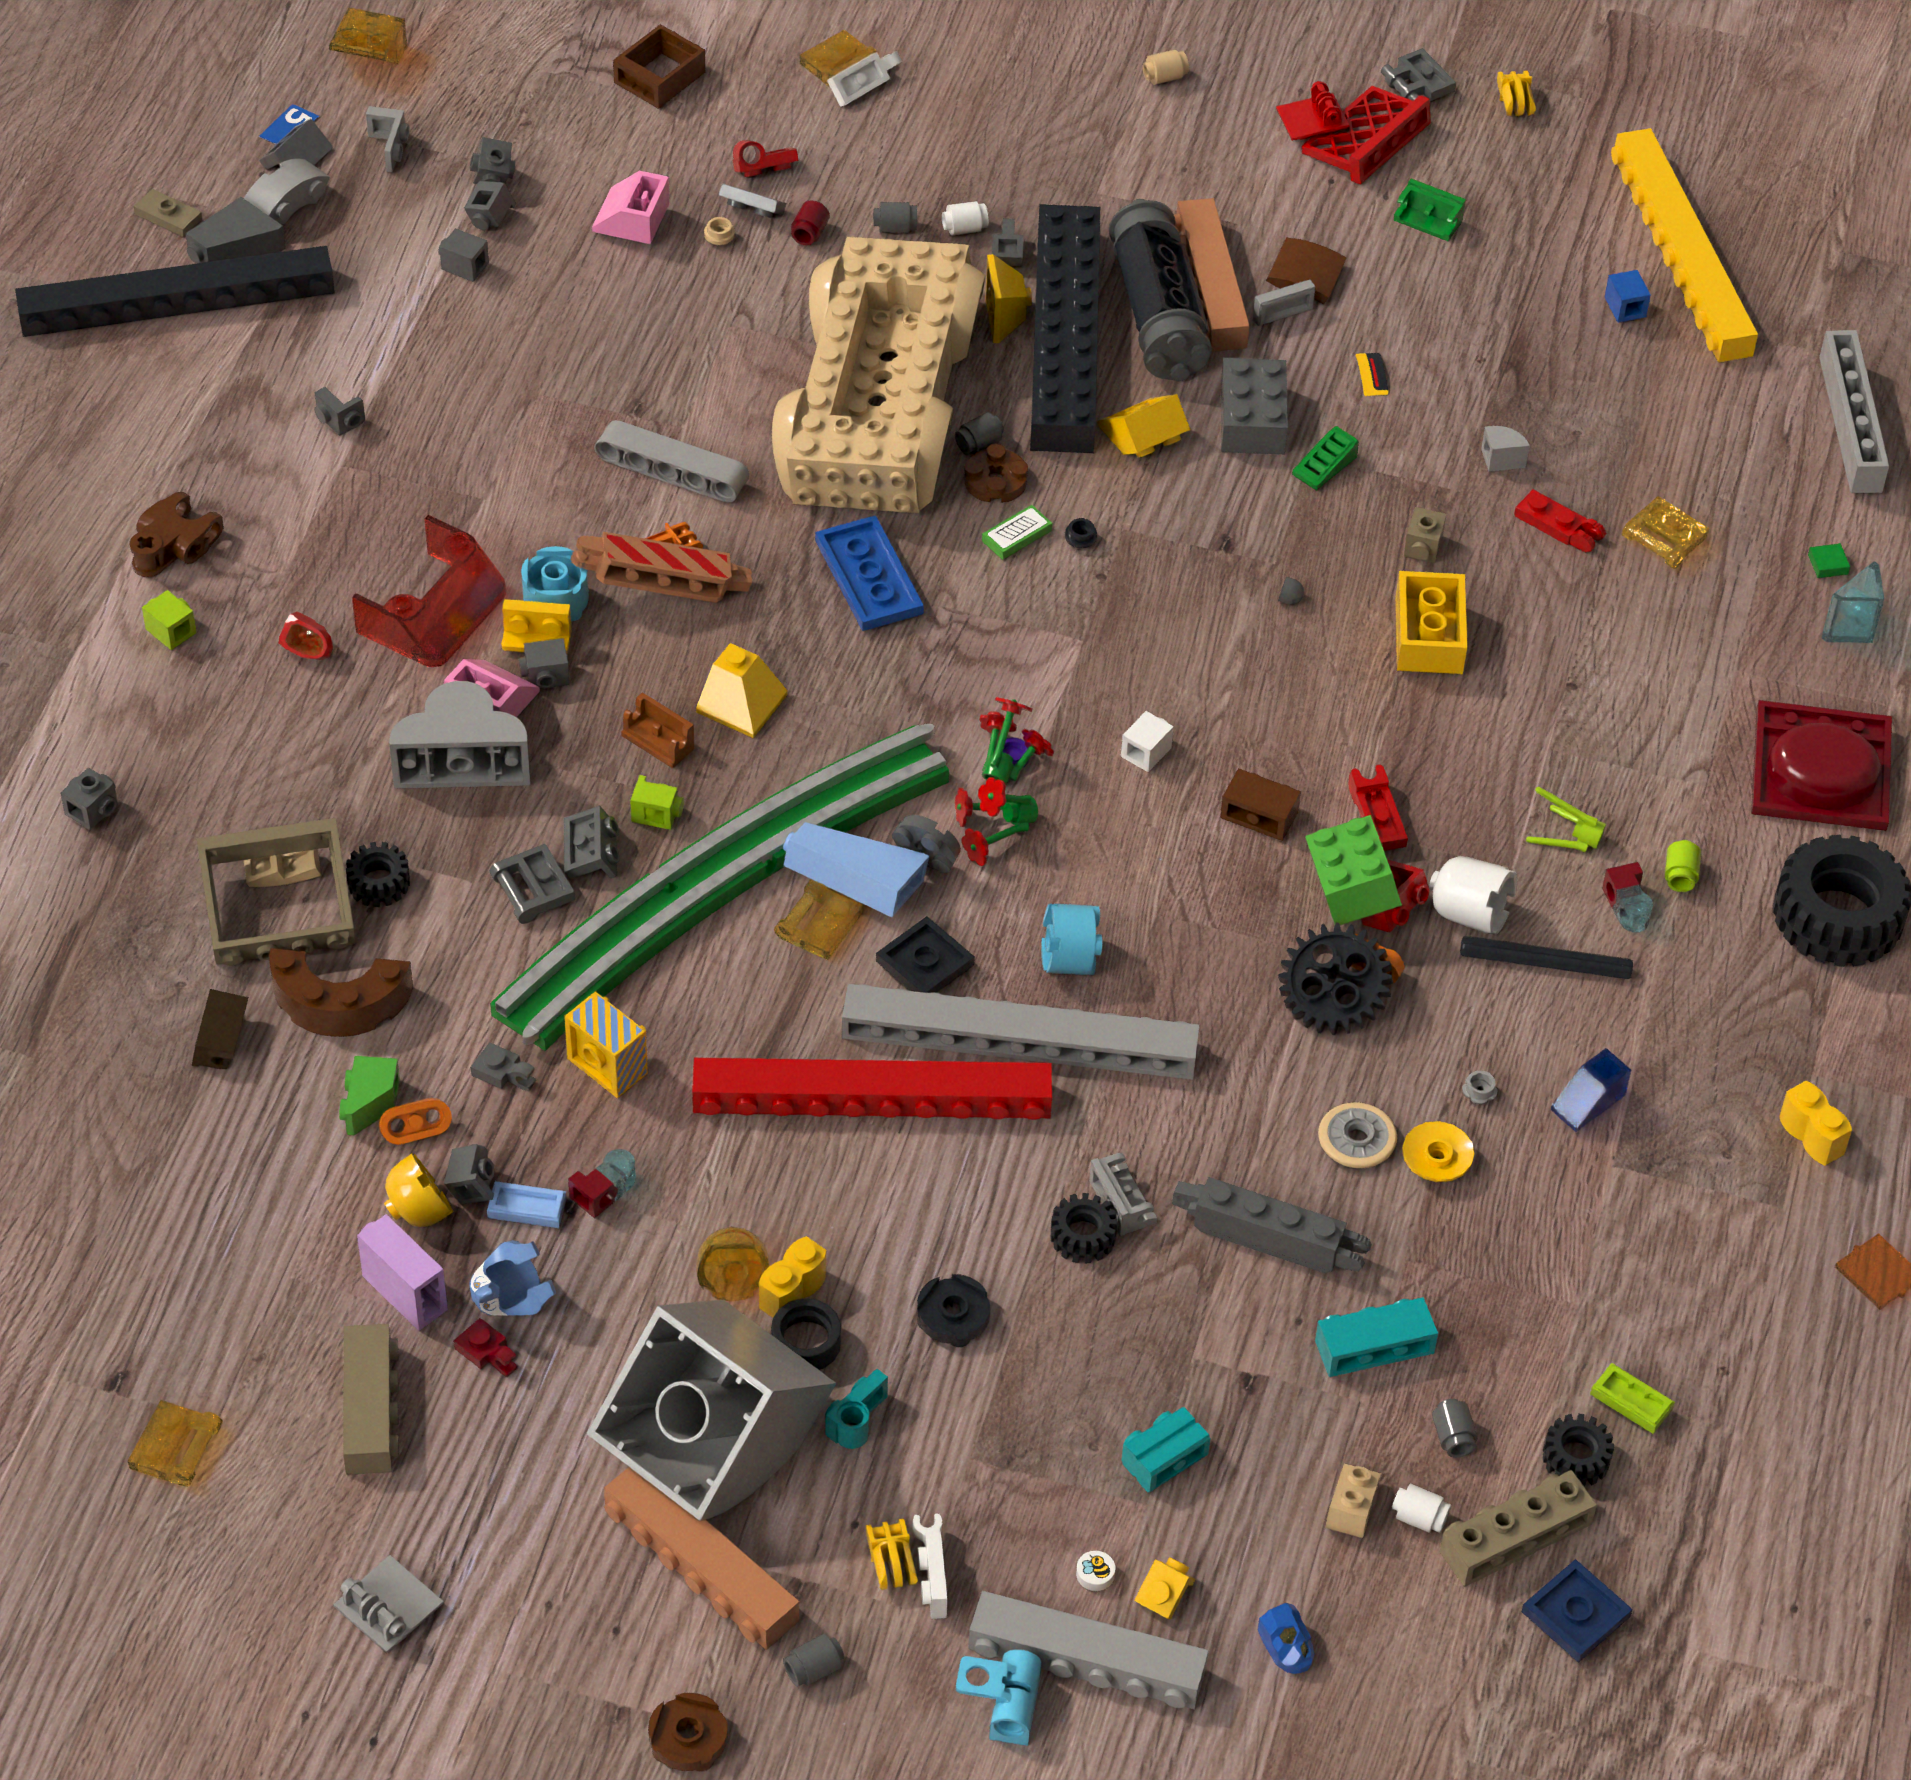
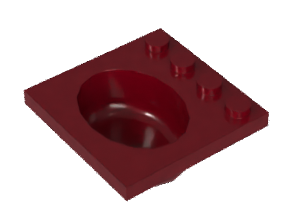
[1751,700,1892,831]

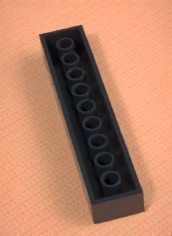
[1030,204,1101,454]

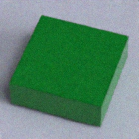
[1808,543,1850,578]

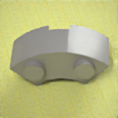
[244,159,330,225]

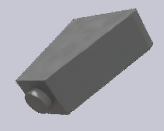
[186,197,286,263]

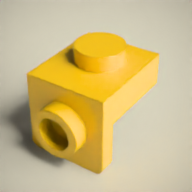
[1134,1557,1196,1620]

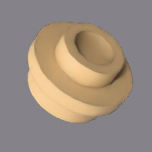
[704,217,735,245]

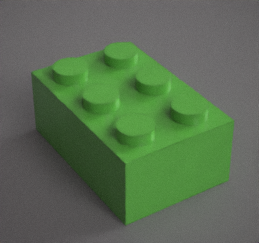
[1305,815,1402,925]

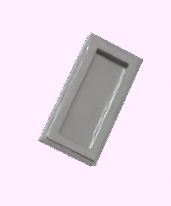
[1253,280,1315,326]

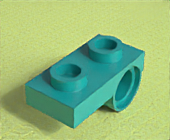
[825,1368,888,1449]

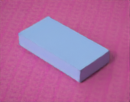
[487,1181,567,1228]

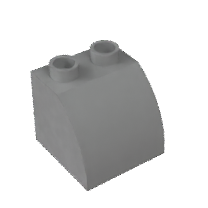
[586,1299,836,1521]

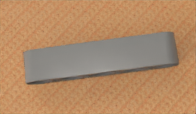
[594,420,750,502]

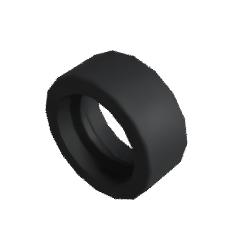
[771,1298,841,1370]

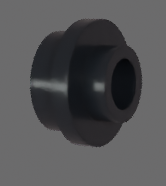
[1065,518,1097,548]

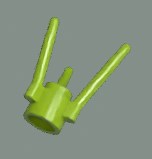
[1526,787,1606,853]

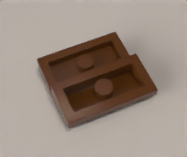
[1266,237,1347,305]

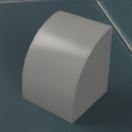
[1481,426,1530,471]

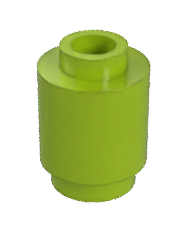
[1665,840,1701,892]

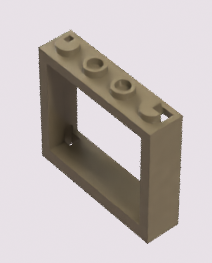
[196,818,355,966]

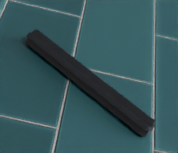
[1460,936,1633,979]

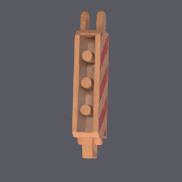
[570,532,752,603]

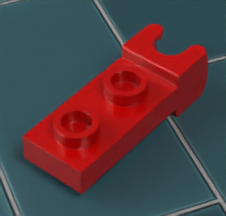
[1348,765,1408,851]

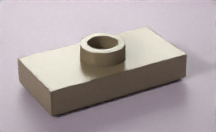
[134,189,202,237]

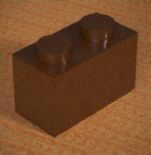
[1220,768,1301,841]

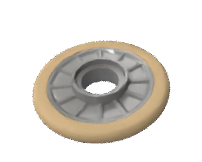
[1318,1102,1397,1168]

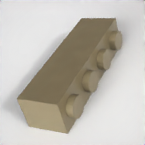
[343,1324,399,1475]

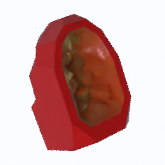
[278,611,333,660]

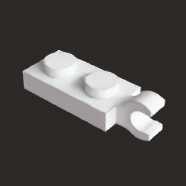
[827,51,902,107]
[913,1514,947,1619]

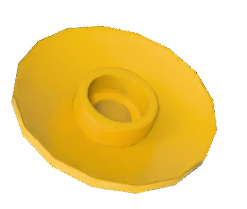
[1402,1121,1475,1182]

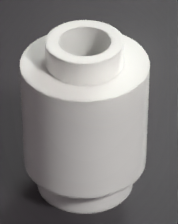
[942,201,989,236]
[1392,1483,1451,1533]

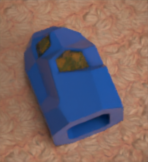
[1258,1603,1315,1674]

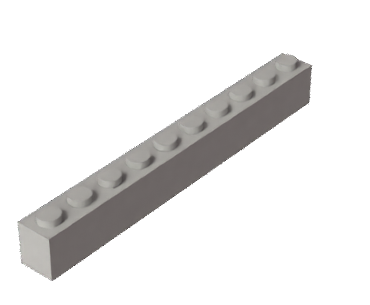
[842,984,1199,1080]

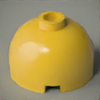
[384,1153,454,1227]

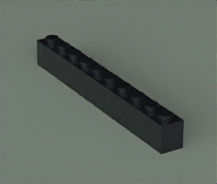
[15,246,335,337]

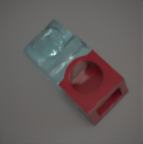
[1602,862,1653,932]
[568,1149,636,1219]

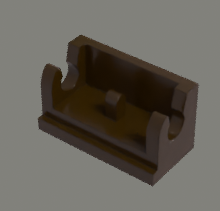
[192,989,249,1069]

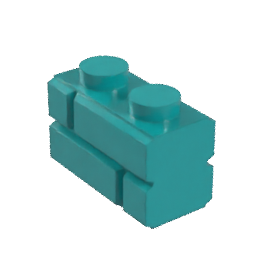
[1121,1407,1211,1493]

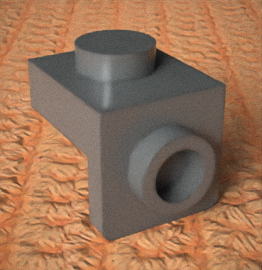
[314,387,365,436]

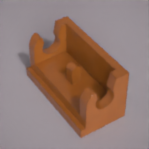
[621,692,695,768]

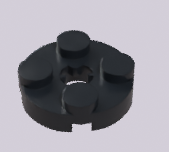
[917,1274,991,1347]

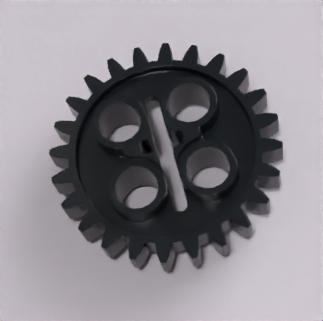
[1278,922,1393,1035]

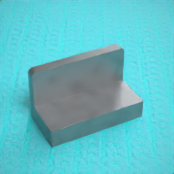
[259,118,332,170]

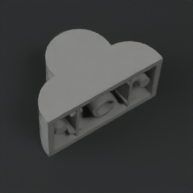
[389,681,530,788]

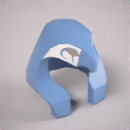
[469,1240,557,1315]

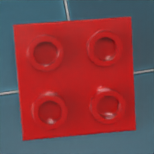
[1276,81,1349,141]

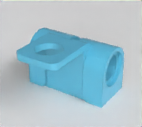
[956,1650,1042,1746]

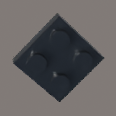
[876,916,975,993]

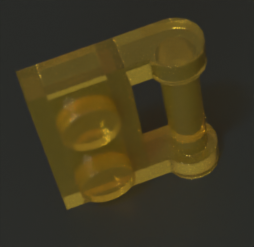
[800,30,877,87]
[1622,496,1709,569]
[774,879,863,960]
[128,1400,223,1487]

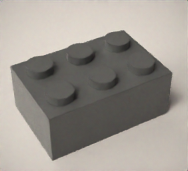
[1221,357,1288,455]

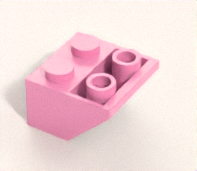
[592,171,670,244]
[444,659,540,718]

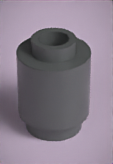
[873,202,917,233]
[955,412,1004,455]
[1432,1399,1478,1458]
[783,1634,844,1687]

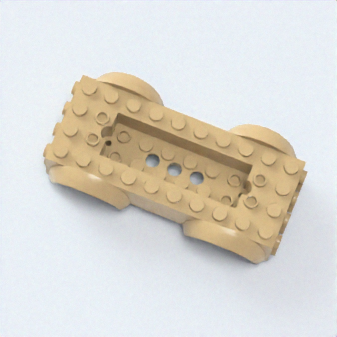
[772,237,986,513]

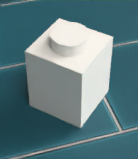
[1121,711,1174,772]

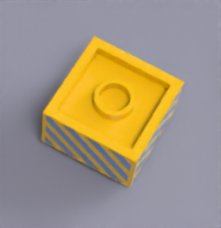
[564,992,648,1099]

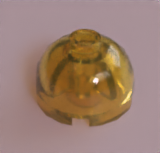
[696,1226,770,1302]

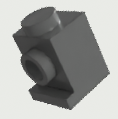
[464,181,516,230]
[444,1144,494,1205]

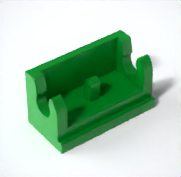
[1394,178,1466,241]

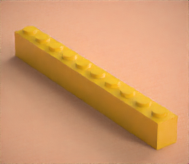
[1611,128,1758,362]

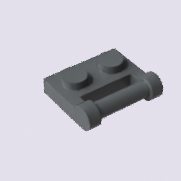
[489,844,575,924]

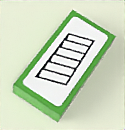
[982,505,1053,560]

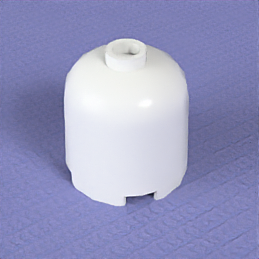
[1429,856,1517,934]

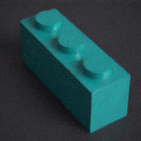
[1315,1297,1438,1377]

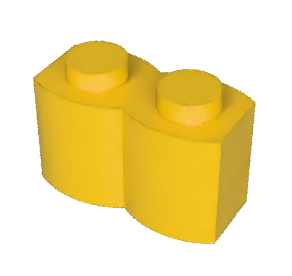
[1779,1081,1852,1166]
[759,1236,827,1318]

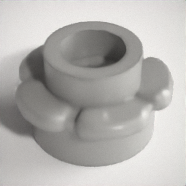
[1462,1071,1498,1104]

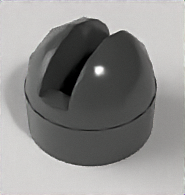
[1278,576,1304,605]

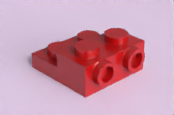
[1361,859,1430,933]

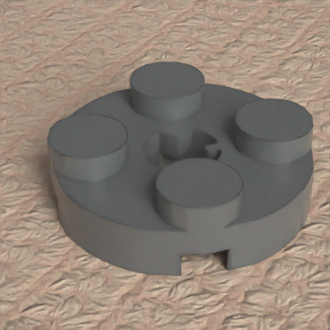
[892,815,961,873]

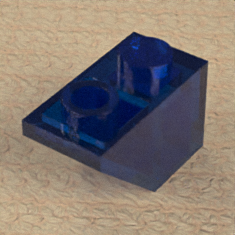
[1551,1048,1632,1132]

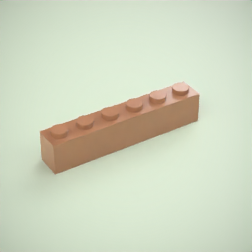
[1174,198,1249,352]
[604,1467,799,1650]

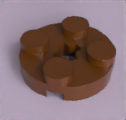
[964,444,1028,503]
[648,1693,728,1772]

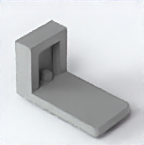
[366,106,410,172]

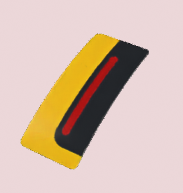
[1356,353,1389,396]

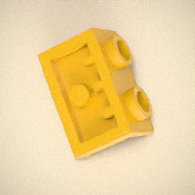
[501,599,572,654]

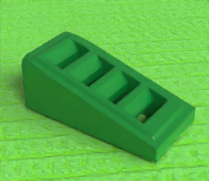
[1292,426,1359,491]

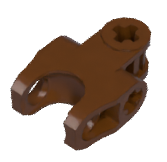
[129,492,224,577]

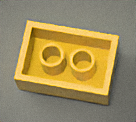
[1395,571,1467,674]

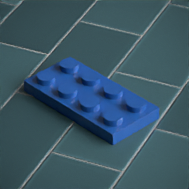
[815,515,924,631]

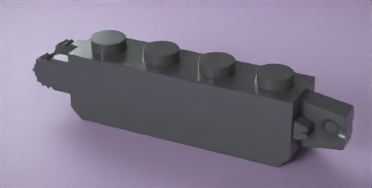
[1172,1177,1372,1273]

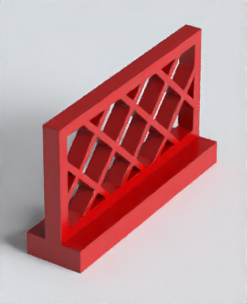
[1301,86,1431,185]

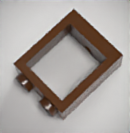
[613,24,706,109]

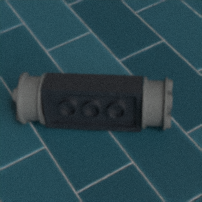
[1109,199,1212,381]

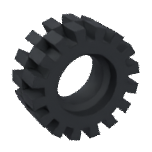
[346,842,410,907]
[1050,1193,1117,1264]
[1543,1413,1614,1487]

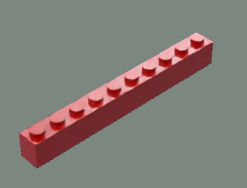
[692,1057,1052,1120]

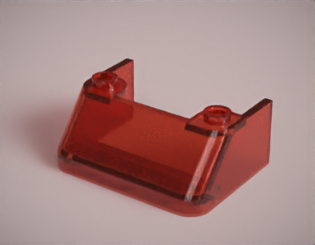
[352,515,506,667]

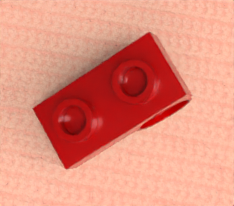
[732,140,799,177]

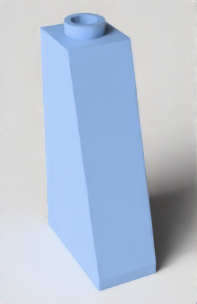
[783,822,929,917]

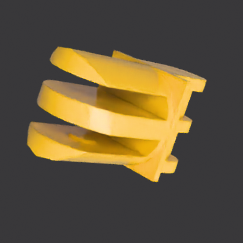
[1497,70,1536,116]
[865,1518,918,1590]

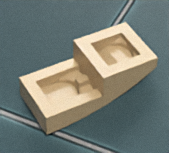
[244,849,321,887]

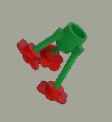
[979,697,1054,785]
[955,777,1038,866]

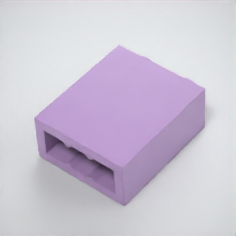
[357,1214,448,1331]

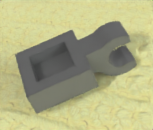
[992,218,1024,266]
[470,1042,536,1091]

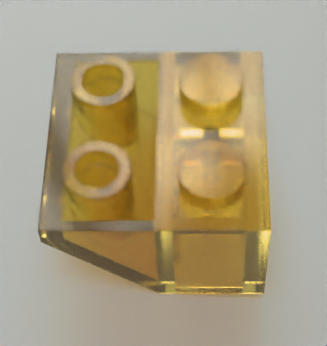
[329,8,407,65]

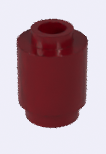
[791,200,830,246]

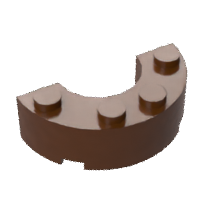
[269,948,413,1037]

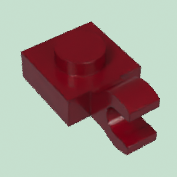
[453,1318,518,1377]

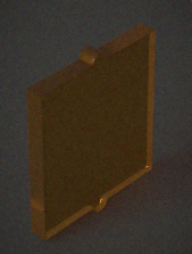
[1835,1233,1911,1310]

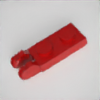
[1514,489,1607,553]

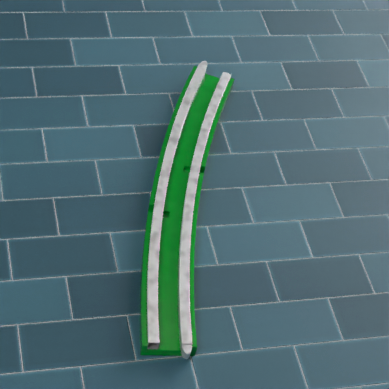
[490,724,949,1051]

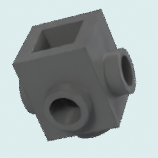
[470,137,515,184]
[60,767,118,830]

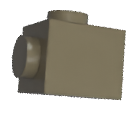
[1404,507,1447,563]

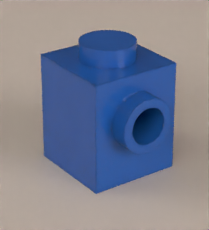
[1604,270,1651,322]

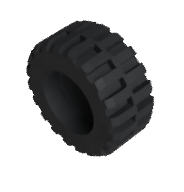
[1773,835,1911,967]

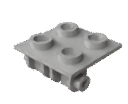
[333,1555,444,1653]

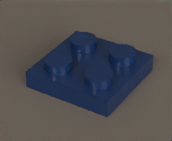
[1521,1559,1633,1663]

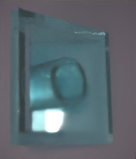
[1821,561,1884,643]

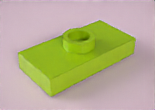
[1590,1363,1675,1434]

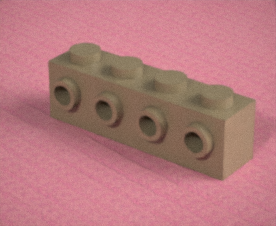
[1439,1470,1597,1587]

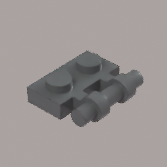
[1381,48,1456,101]

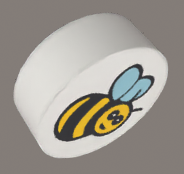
[1076,1551,1115,1591]

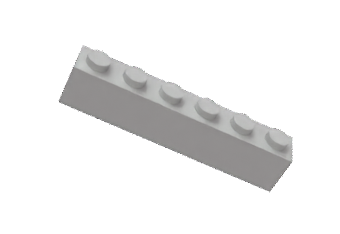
[1819,330,1889,493]
[968,1591,1209,1710]

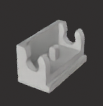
[1089,1153,1157,1236]

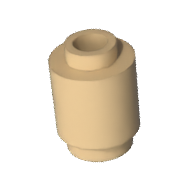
[1143,49,1189,85]

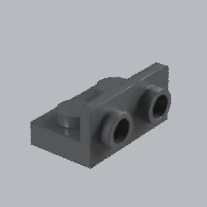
[564,805,620,879]

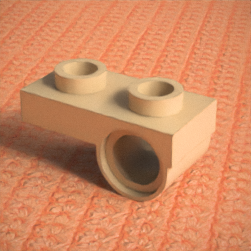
[1325,1464,1381,1538]

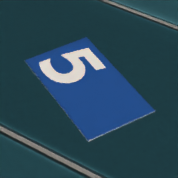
[259,104,319,144]

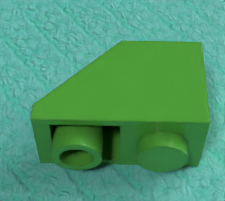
[339,1056,400,1135]

